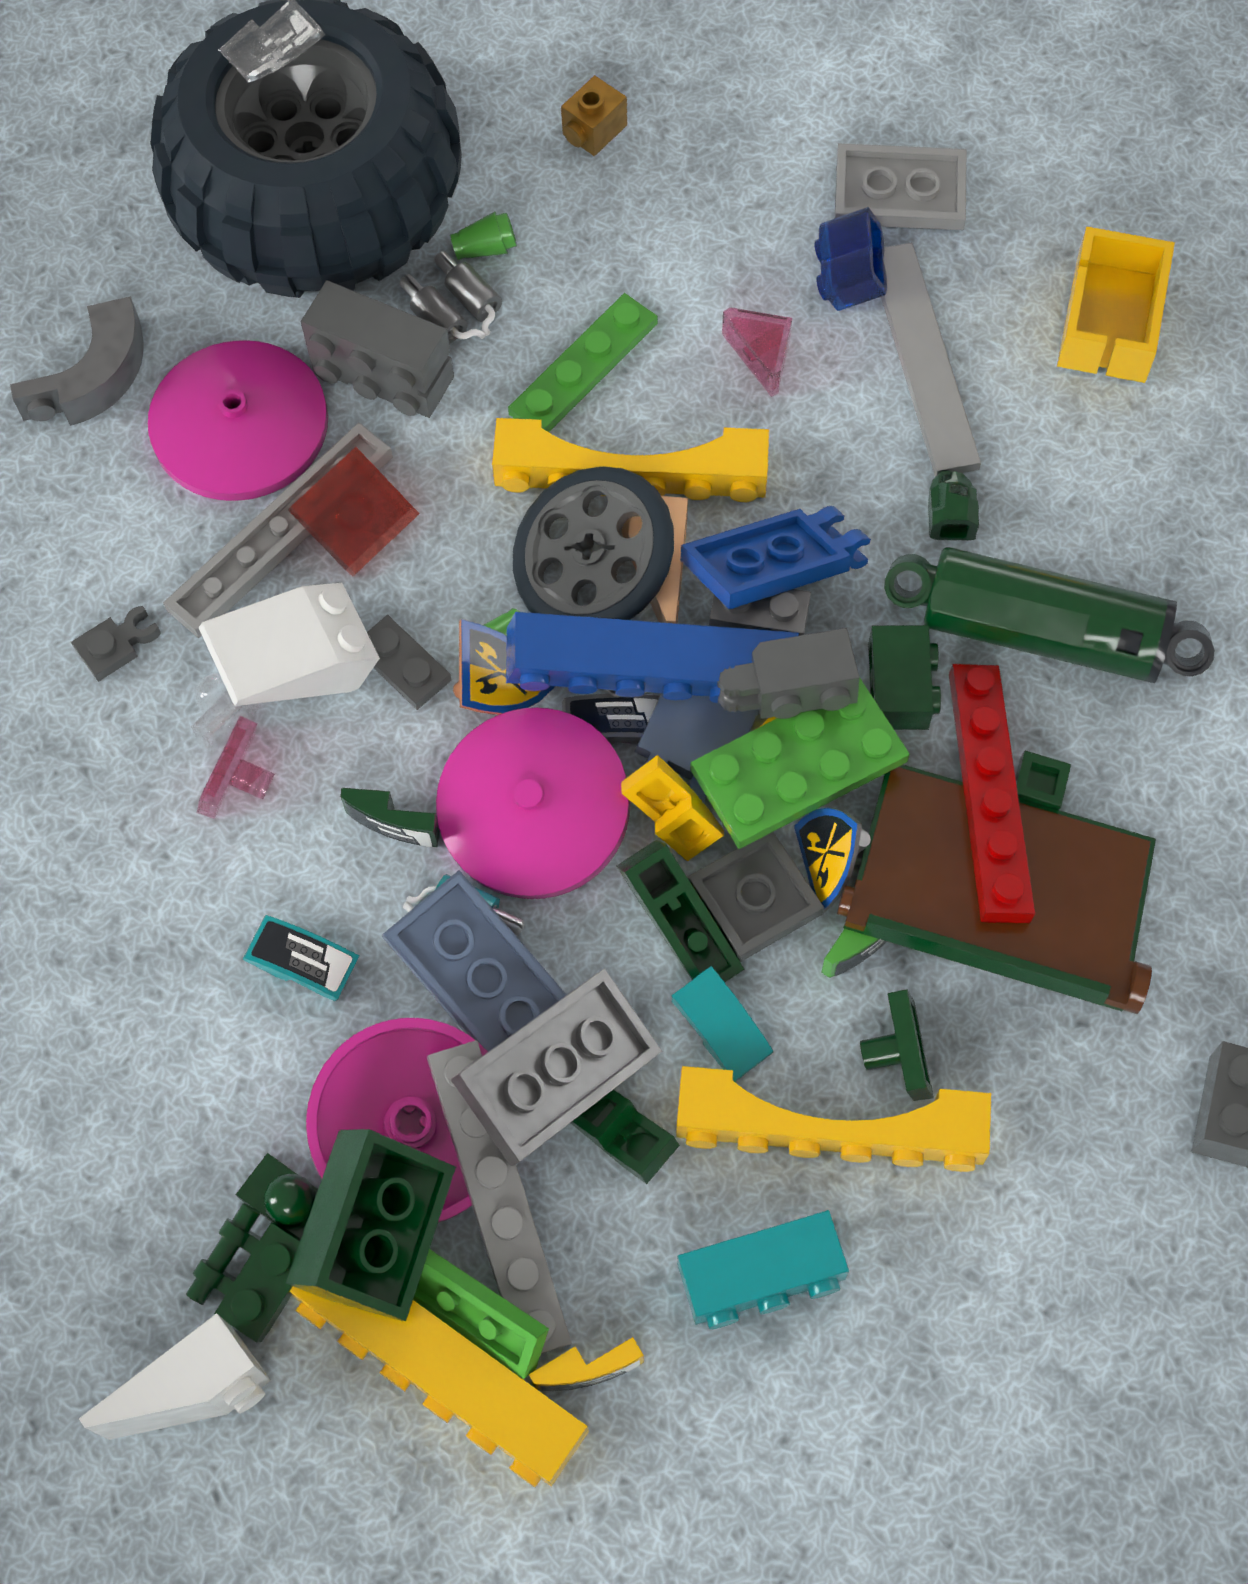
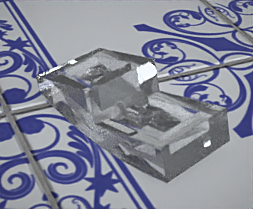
[219,0,325,83]

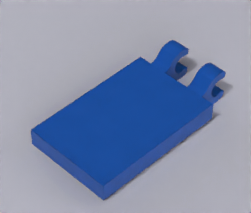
[680,506,871,610]

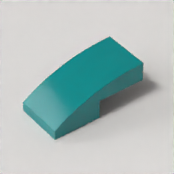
[672,966,773,1082]

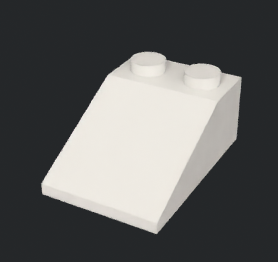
[199,583,380,706]
[79,1313,271,1440]

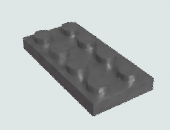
[451,968,662,1166]

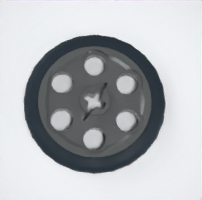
[513,466,674,620]

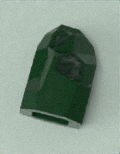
[928,471,979,541]

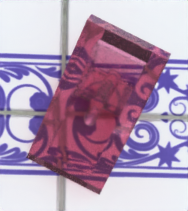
[722,307,792,397]

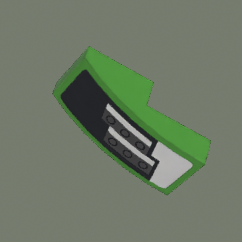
[821,929,887,978]

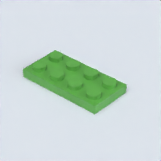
[690,677,910,849]

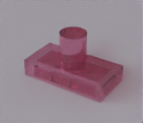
[197,716,275,819]

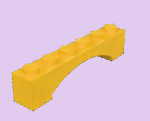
[492,418,769,502]
[676,1066,991,1172]

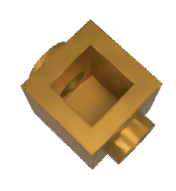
[561,75,627,156]

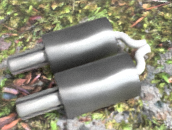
[400,251,502,344]

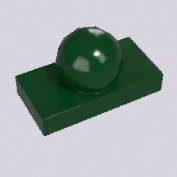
[235,1153,318,1238]

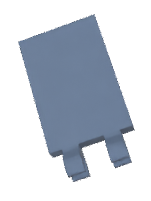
[634,693,759,803]

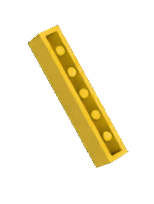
[289,1286,589,1487]

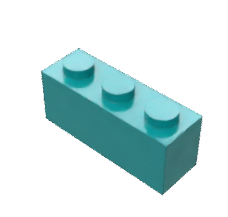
[677,1210,849,1330]

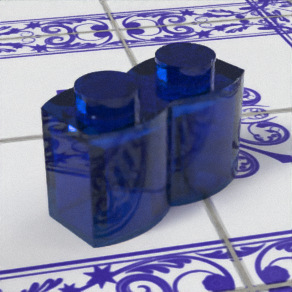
[814,207,887,311]

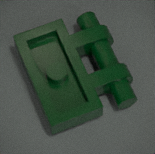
[186,1203,301,1343]

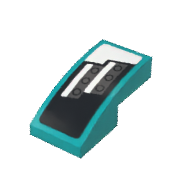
[242,915,360,1001]

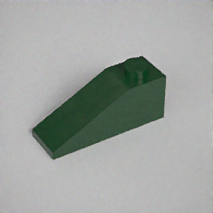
[616,840,745,982]

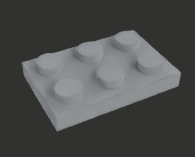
[834,143,967,230]

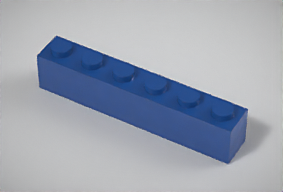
[506,612,799,703]

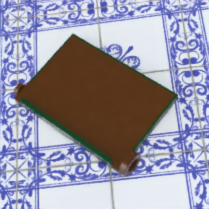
[837,764,1156,1014]

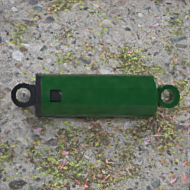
[884,547,1215,684]

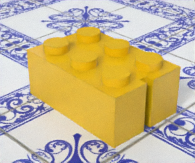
[1057,226,1175,383]

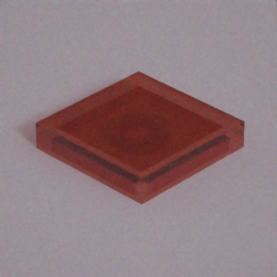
[288,447,420,576]

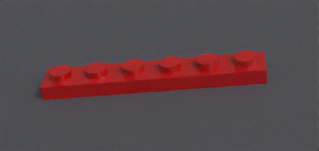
[949,664,1035,923]

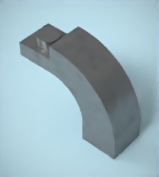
[10,296,144,426]

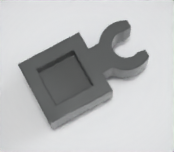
[71,606,161,682]

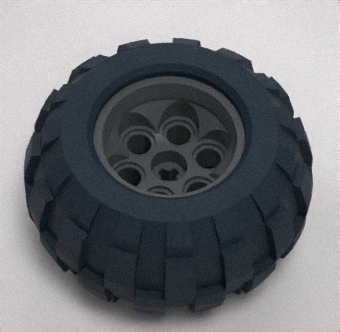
[150,0,462,298]

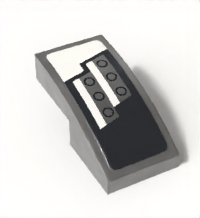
[562,694,660,745]

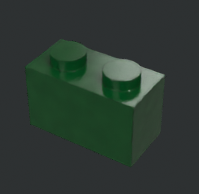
[868,625,941,730]

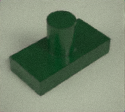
[860,989,934,1101]

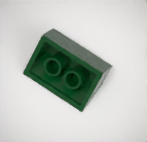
[286,1129,456,1321]

